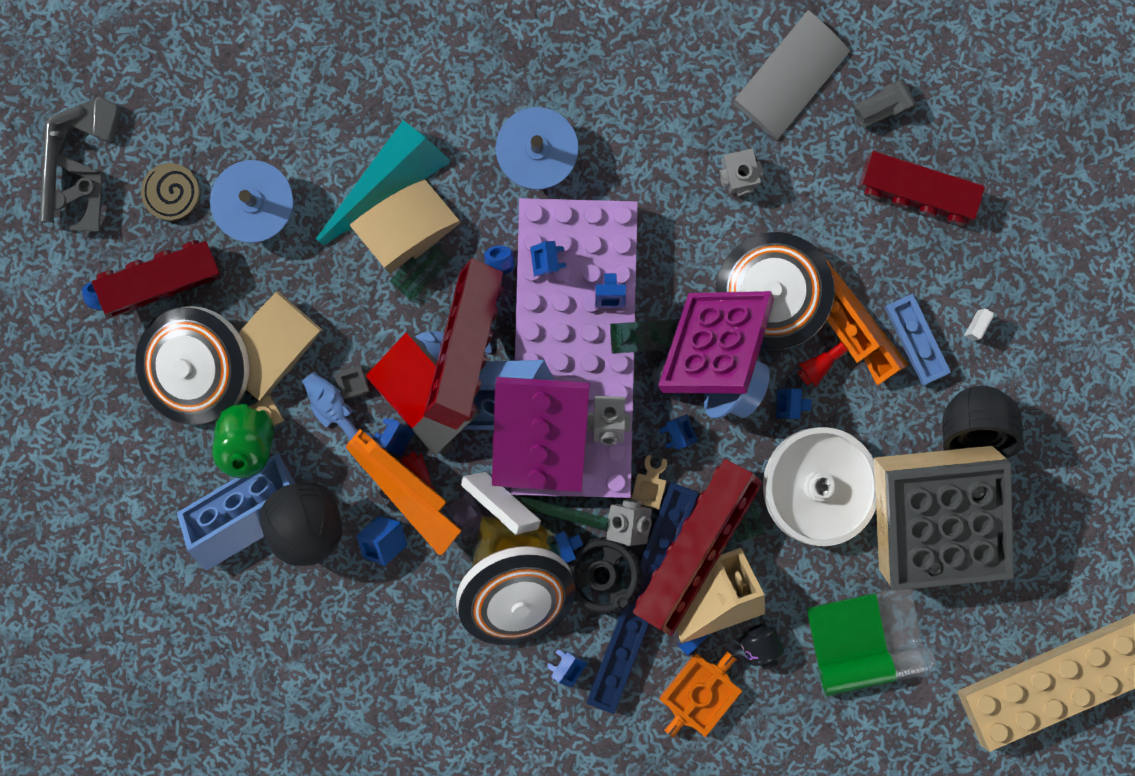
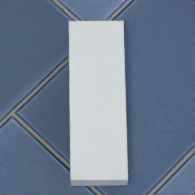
[461,472,541,535]

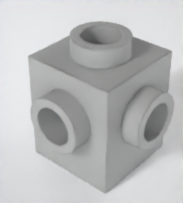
[719,148,764,197]
[588,396,631,445]
[606,499,652,546]

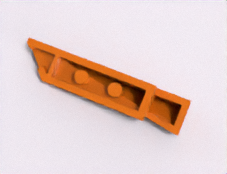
[821,253,909,385]
[346,429,463,555]

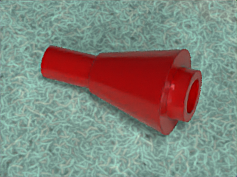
[797,342,848,387]
[400,452,436,492]

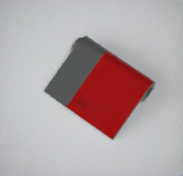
[366,330,481,457]

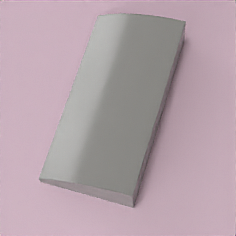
[733,10,850,140]

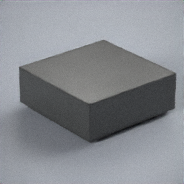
[334,364,372,401]

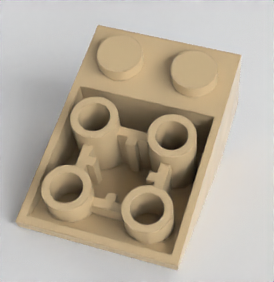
[676,548,765,644]

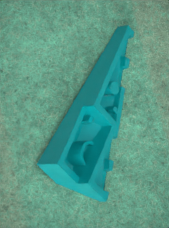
[316,120,451,246]

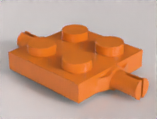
[659,652,742,738]

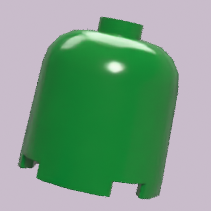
[212,404,275,479]

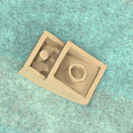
[350,179,461,274]
[239,291,322,401]

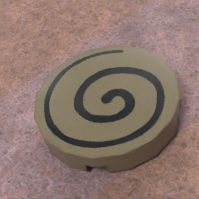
[141,163,201,222]

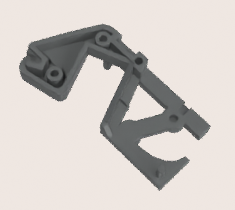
[40,97,122,232]

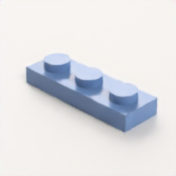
[884,293,951,386]

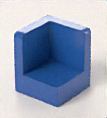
[356,516,407,566]

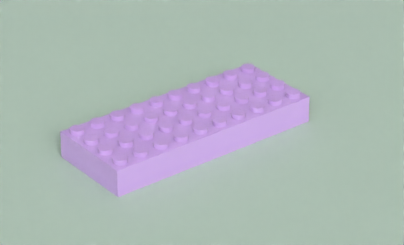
[511,198,638,498]

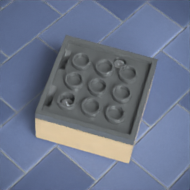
[874,446,1014,591]

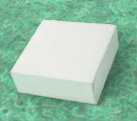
[964,308,994,341]

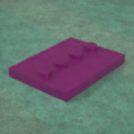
[658,291,774,394]
[492,377,590,492]

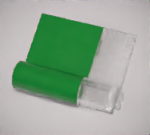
[806,589,935,697]

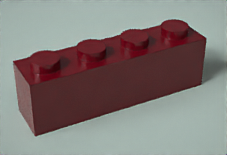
[857,151,985,226]
[91,240,219,320]

